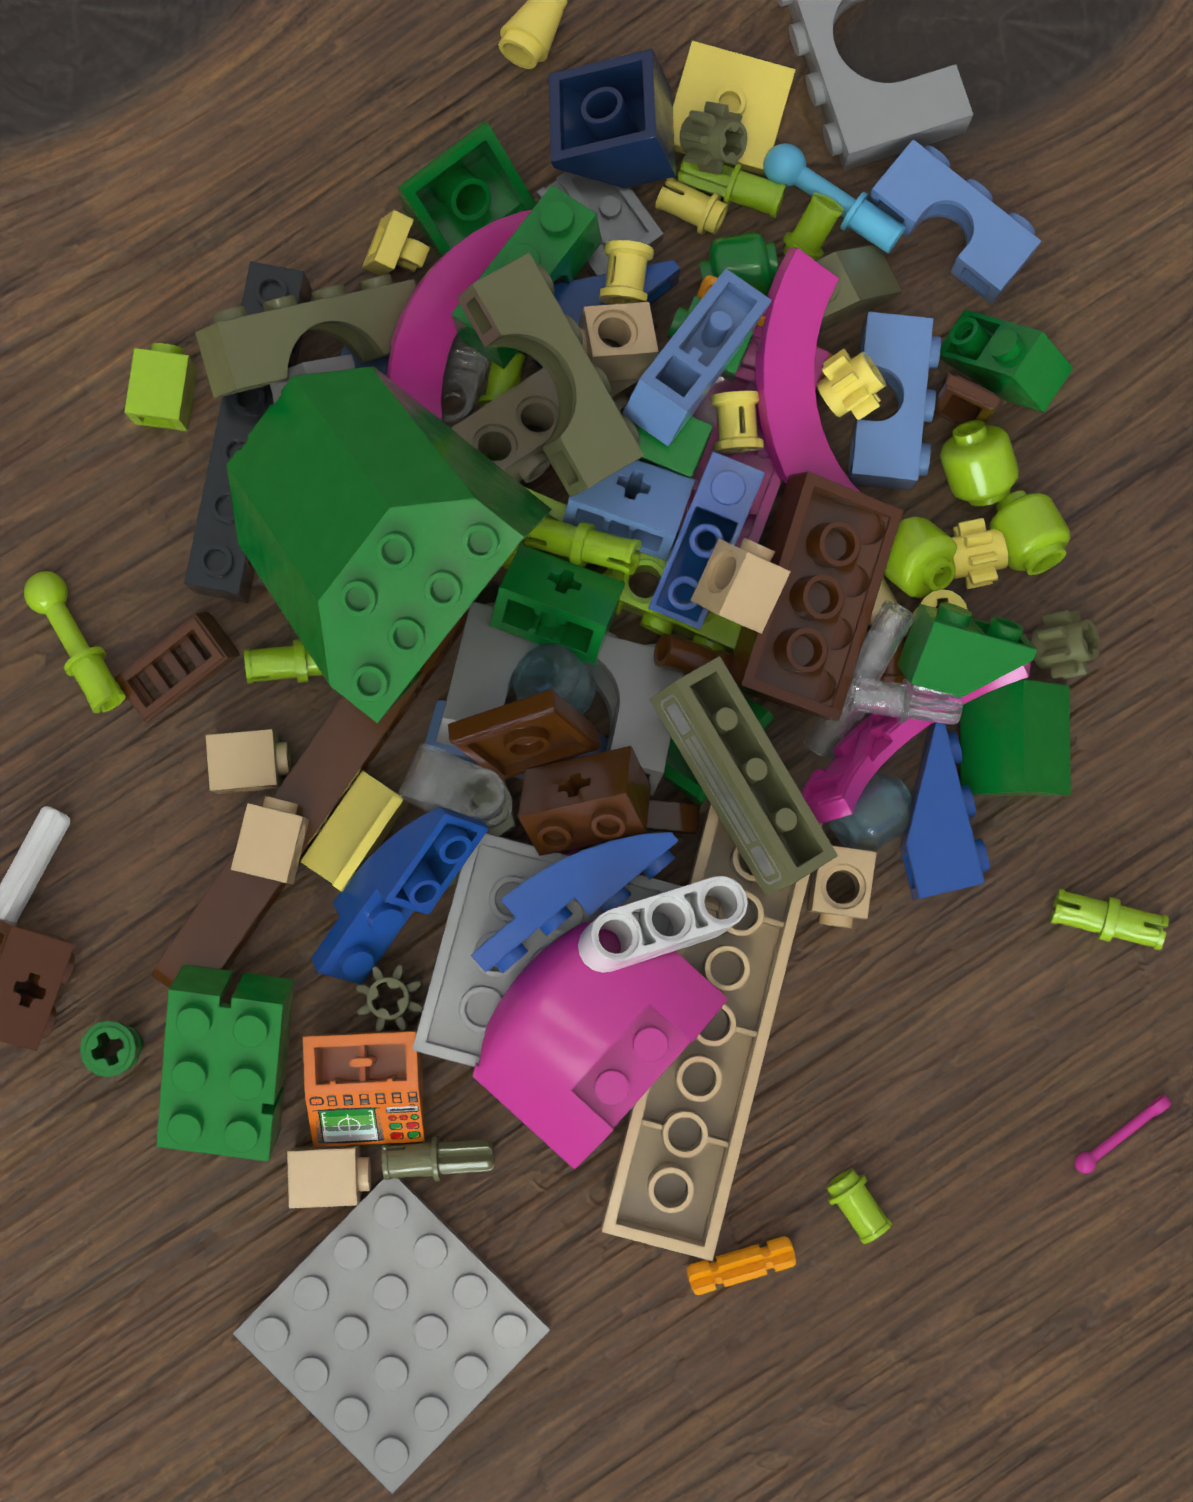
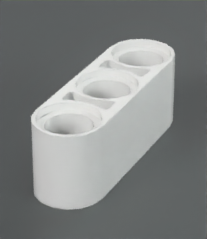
[578,876,748,973]

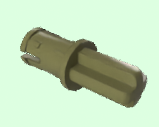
[381,1136,495,1181]

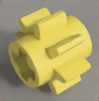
[817,349,886,421]
[951,518,1008,589]

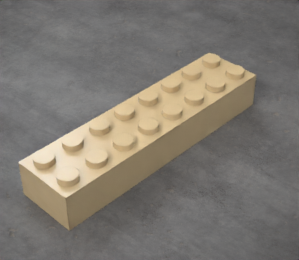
[601,802,823,1261]

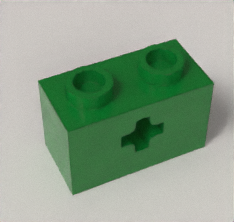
[489,544,625,665]

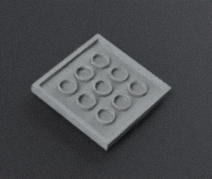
[412,834,683,1109]
[233,1178,551,1494]

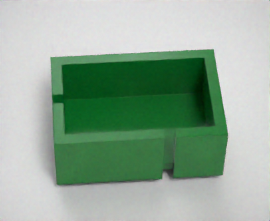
[156,965,294,1162]

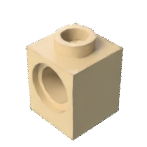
[578,302,659,381]
[691,538,791,634]
[205,729,291,794]
[231,796,309,885]
[807,846,877,929]
[287,1145,372,1208]

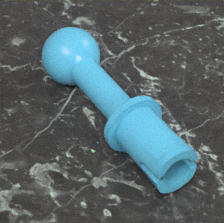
[763,143,906,254]

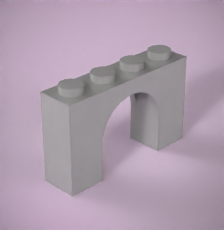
[777,0,973,171]
[436,602,683,796]

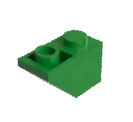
[939,309,1073,413]
[897,602,1037,697]

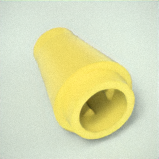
[498,0,567,69]

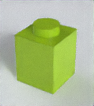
[124,343,198,431]

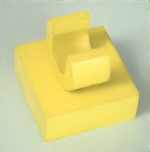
[362,210,430,276]

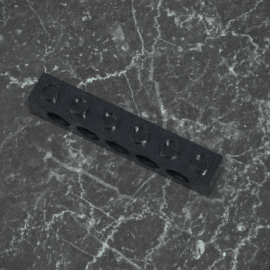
[184,261,312,603]

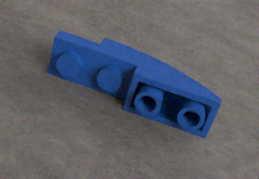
[311,807,489,985]
[471,832,678,973]

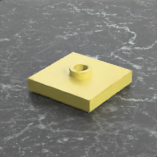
[673,41,796,176]

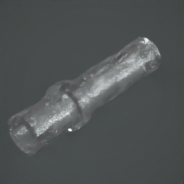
[804,600,916,759]

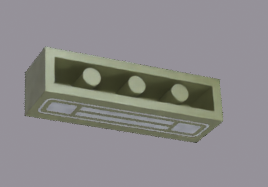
[649,656,838,896]

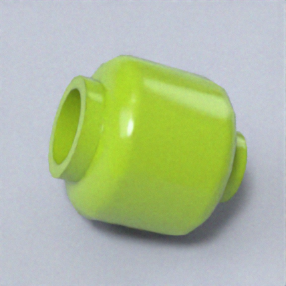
[940,420,1019,506]
[988,490,1071,575]
[884,516,957,598]

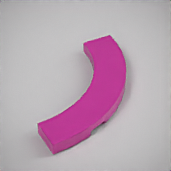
[387,210,532,421]
[756,248,861,493]
[801,634,1031,824]

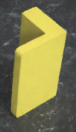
[300,770,409,892]

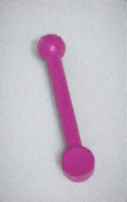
[1074,1094,1172,1174]

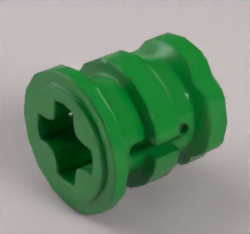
[80,1021,143,1077]

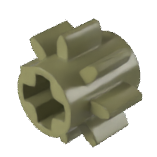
[680,101,747,174]
[1031,610,1100,679]
[356,965,424,1032]

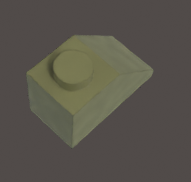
[816,245,902,333]

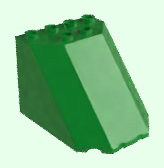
[226,366,552,723]

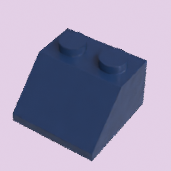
[549,49,676,188]

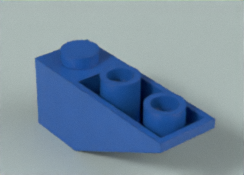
[649,451,765,629]
[899,720,990,900]

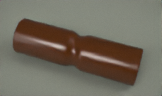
[654,634,733,675]

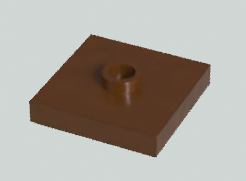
[447,689,601,781]

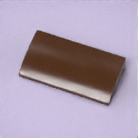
[728,471,904,721]

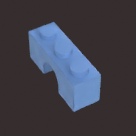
[868,139,1041,305]
[847,312,941,491]

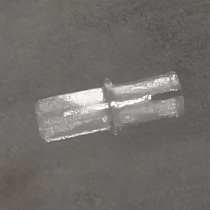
[848,675,963,725]

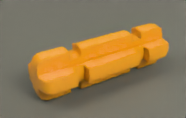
[687,1236,796,1295]

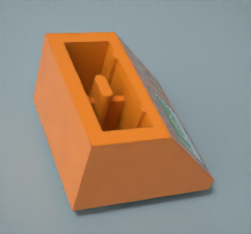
[303,1029,426,1147]

